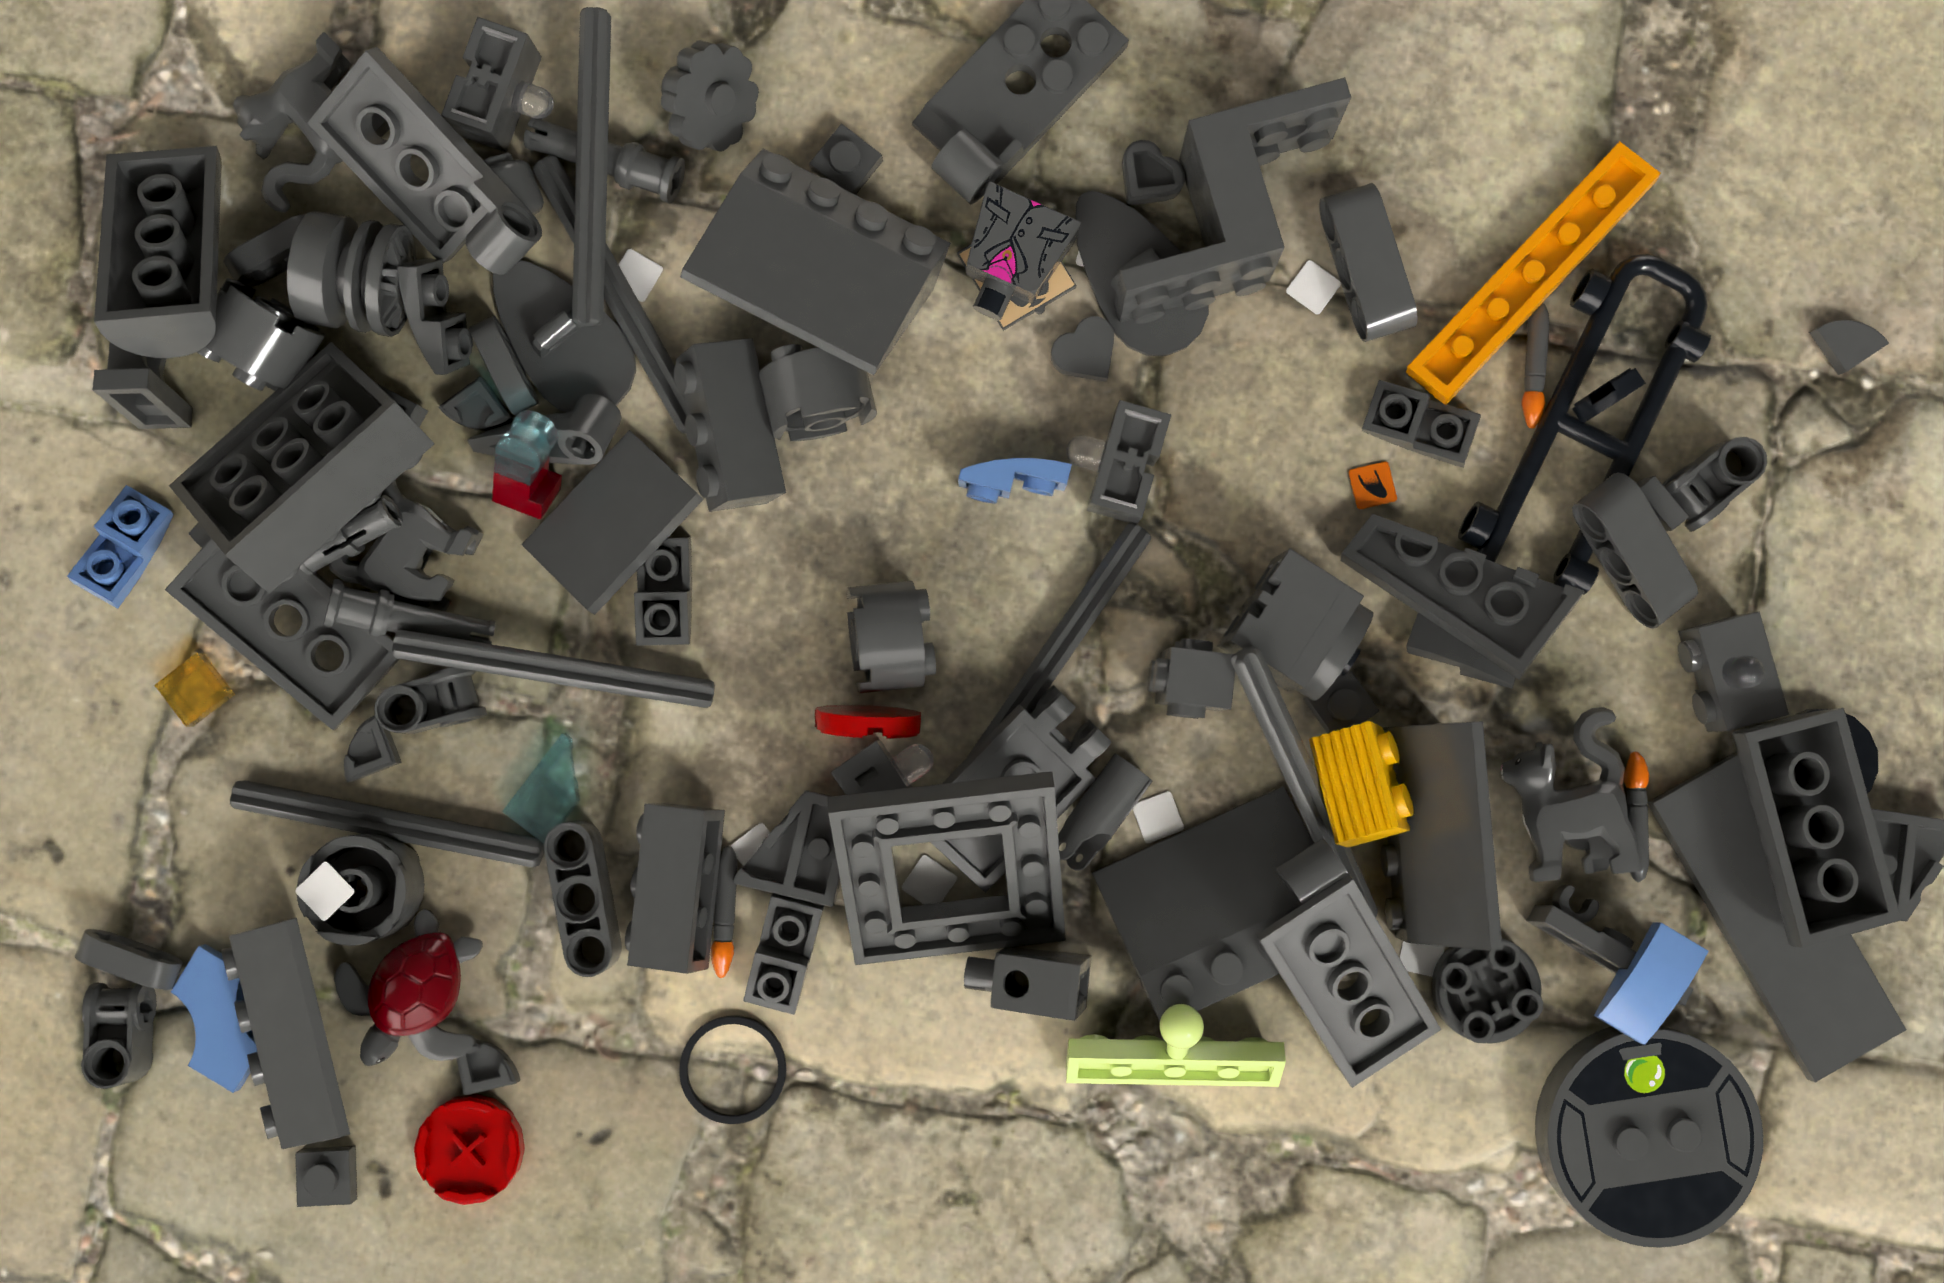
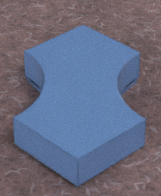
[171,944,257,1093]

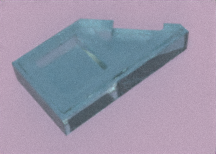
[502,733,580,843]

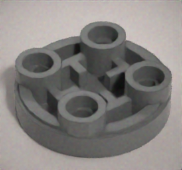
[1431,939,1543,1044]

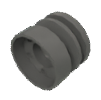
[287,211,417,337]

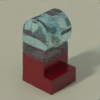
[492,410,562,520]

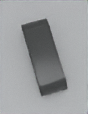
[1319,183,1418,342]
[1572,472,1698,629]
[544,820,622,977]

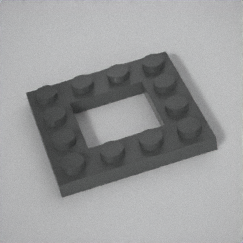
[828,771,1066,965]

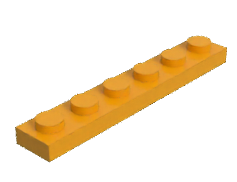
[1406,141,1661,406]

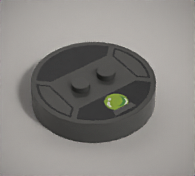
[1535,1025,1763,1248]

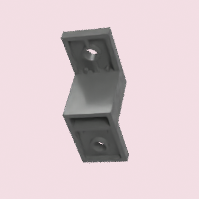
[1114,77,1351,324]

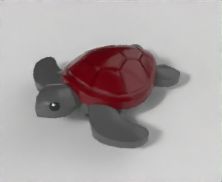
[334,909,483,1066]

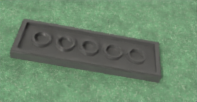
[1648,751,1907,1083]

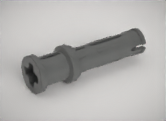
[524,116,685,204]
[323,579,495,644]

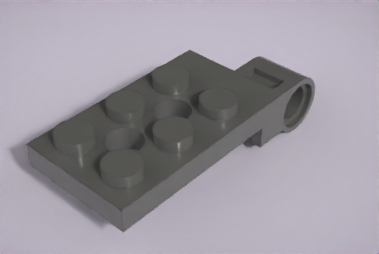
[307,47,542,275]

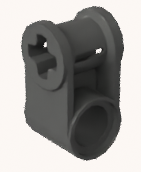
[1662,437,1767,532]
[374,667,487,734]
[81,983,157,1089]

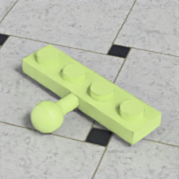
[1066,1004,1286,1087]

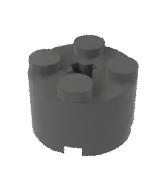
[197,278,325,391]
[759,344,877,441]
[847,581,936,694]
[297,833,425,946]

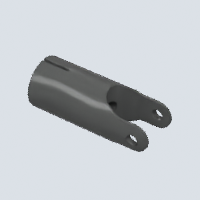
[1058,753,1153,871]

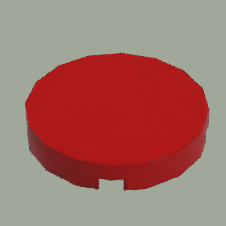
[815,705,921,739]
[414,1094,525,1205]

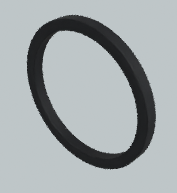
[679,1015,787,1124]

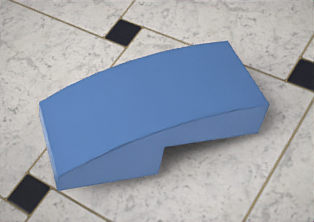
[958,458,1072,504]
[67,485,174,609]
[1594,922,1709,1045]

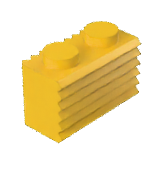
[1309,721,1414,848]

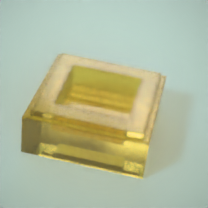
[154,653,235,727]

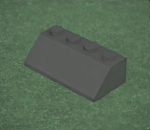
[221,918,350,1149]

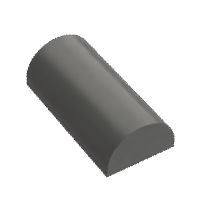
[94,146,222,358]
[1732,708,1901,948]

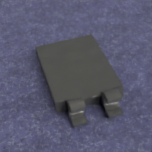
[931,685,1112,893]

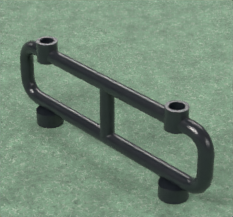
[1458,254,1711,595]

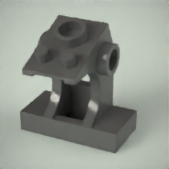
[92,342,193,429]

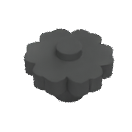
[661,40,759,152]

